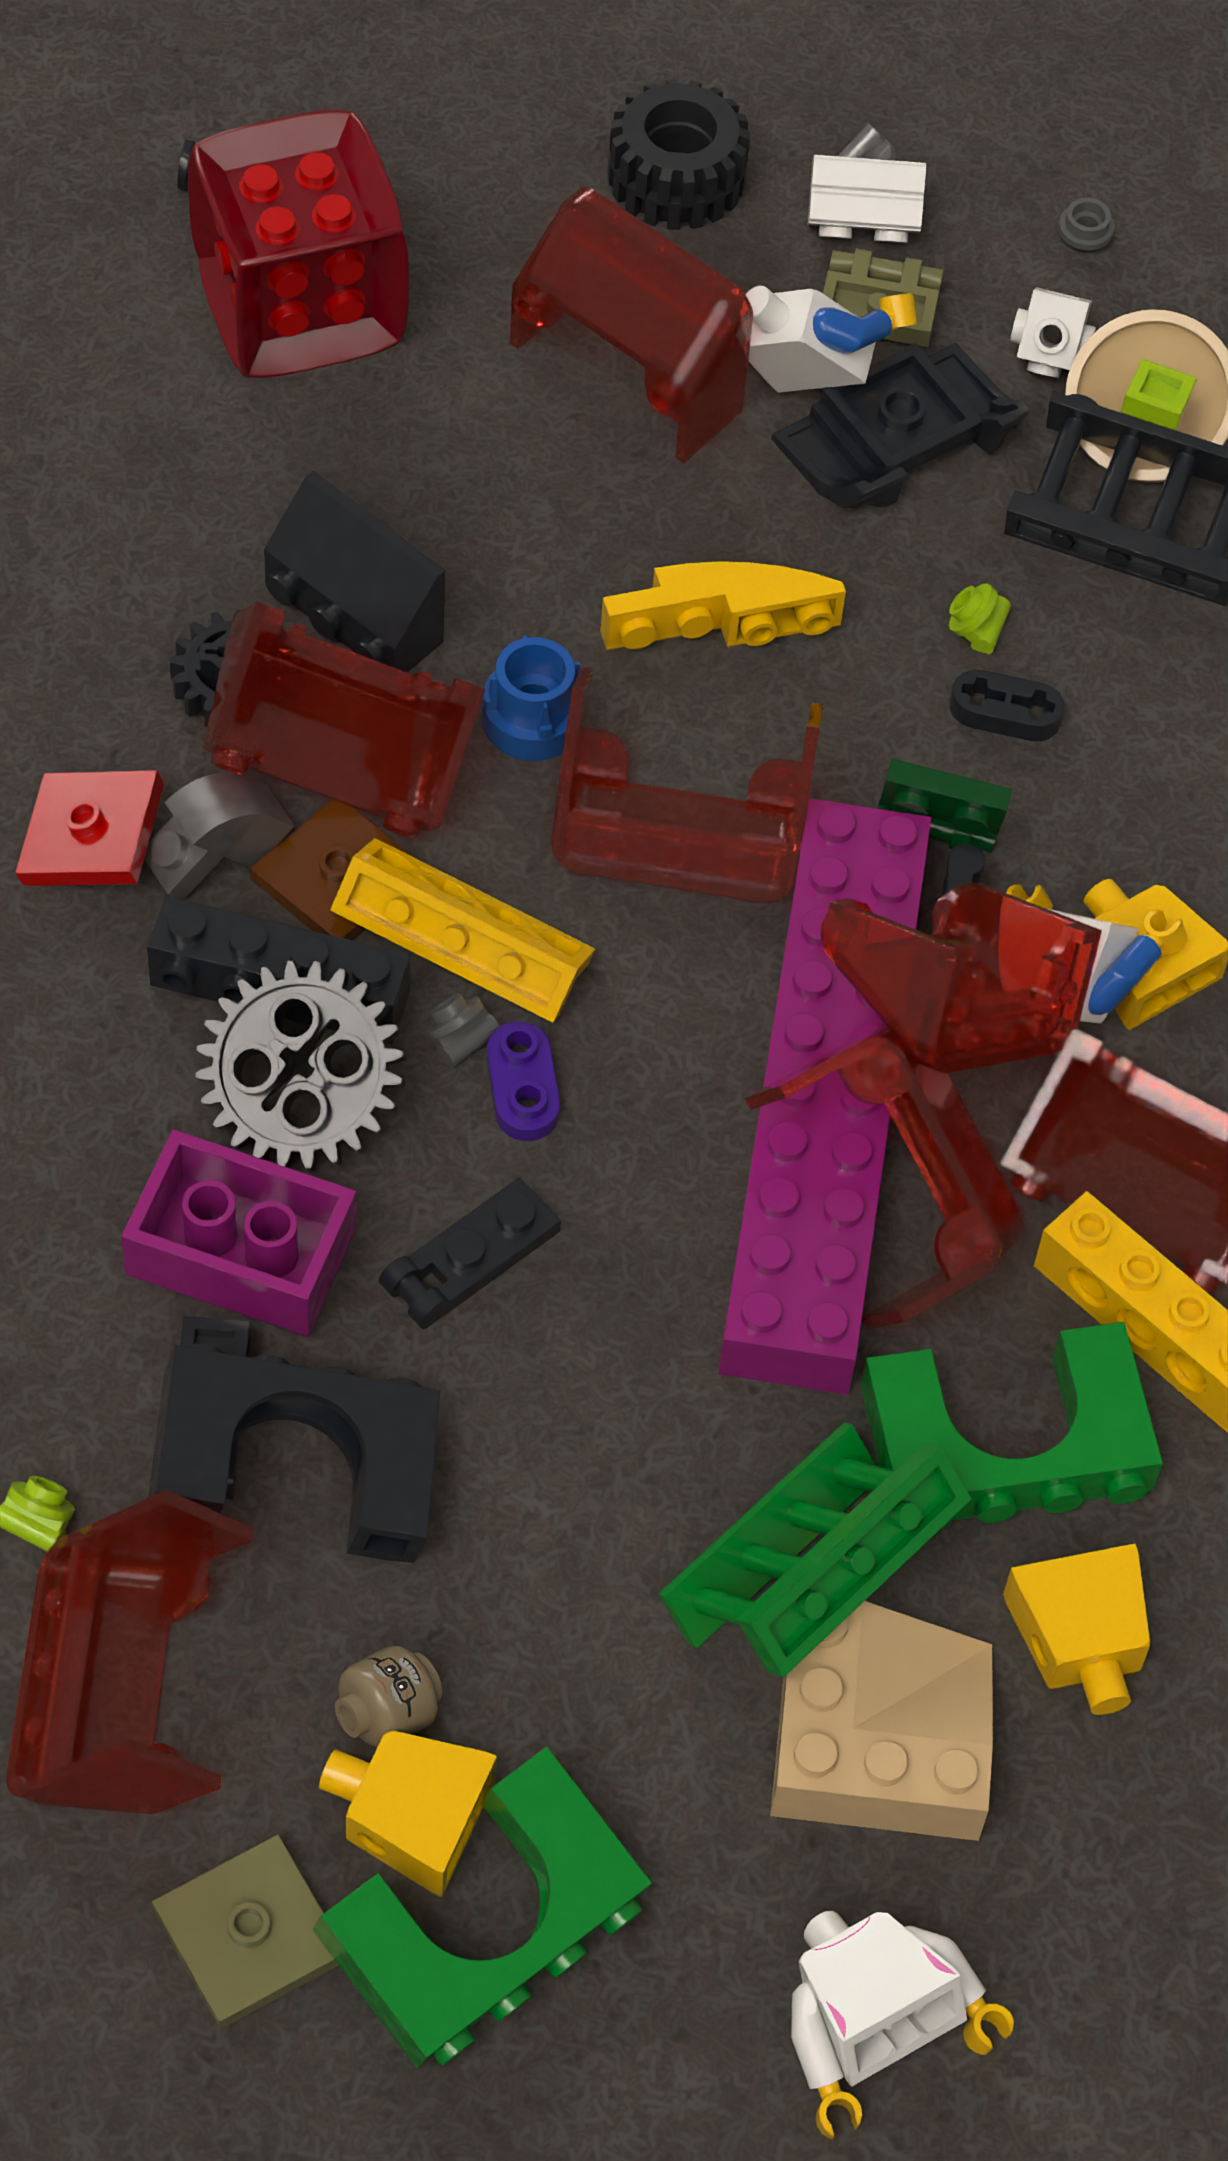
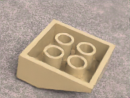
[770,1601,993,1841]

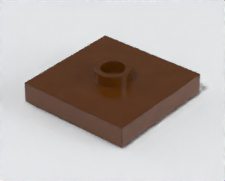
[250,796,413,940]

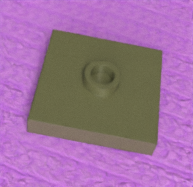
[152,1835,338,2030]

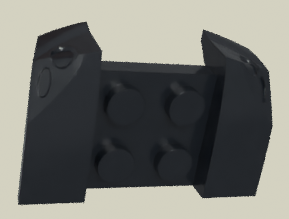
[771,343,1029,508]

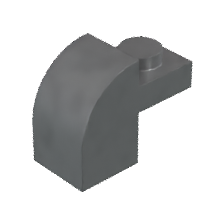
[144,772,294,900]

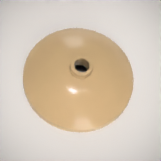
[1065,309,1228,483]

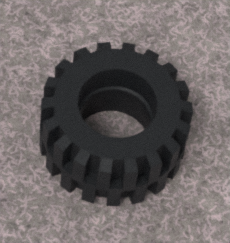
[607,79,750,230]

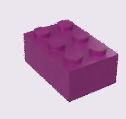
[121,1129,357,1337]

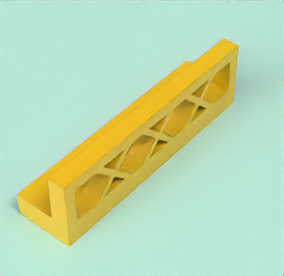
[330,838,596,1023]

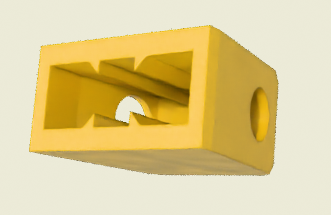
[1084,879,1228,1030]
[1003,1544,1150,1715]
[319,1731,497,1897]

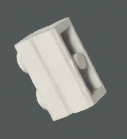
[808,155,926,243]

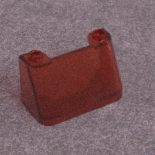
[203,601,485,838]
[820,883,1102,1073]
[1000,1028,1228,1294]

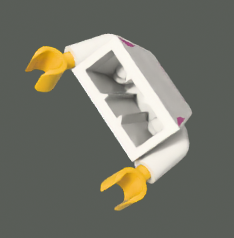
[791,1911,1014,2139]

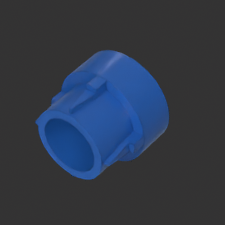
[481,635,585,761]

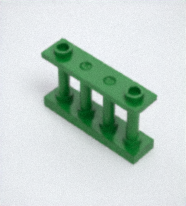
[658,1422,971,1678]

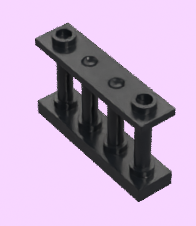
[1004,391,1228,607]

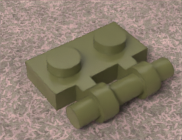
[823,248,944,347]

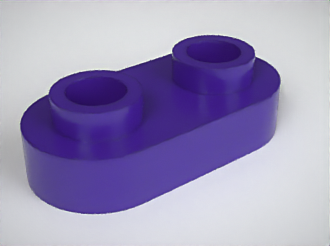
[486,1022,560,1141]

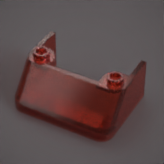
[510,187,753,463]
[551,667,824,902]
[745,1018,1022,1329]
[6,1490,254,1814]

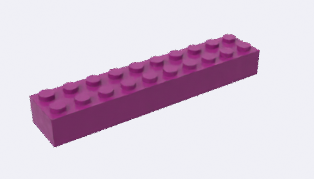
[718,798,931,1395]

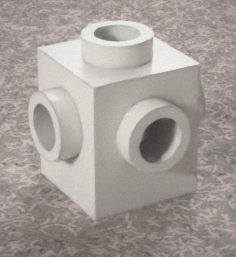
[1010,287,1096,378]

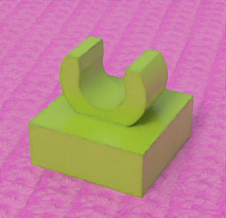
[1121,359,1197,430]

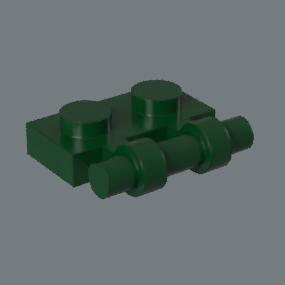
[877,759,1012,853]

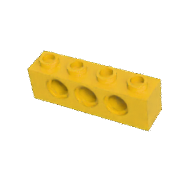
[1034,1191,1228,1433]

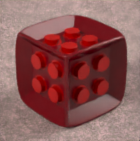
[188,110,409,378]

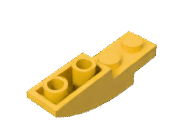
[600,562,846,650]

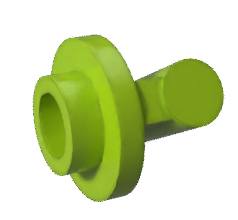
[949,584,1011,655]
[0,1475,75,1555]

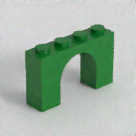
[860,1322,1163,1529]
[313,1747,652,2069]

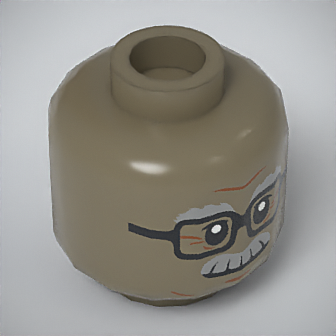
[335,1646,442,1748]

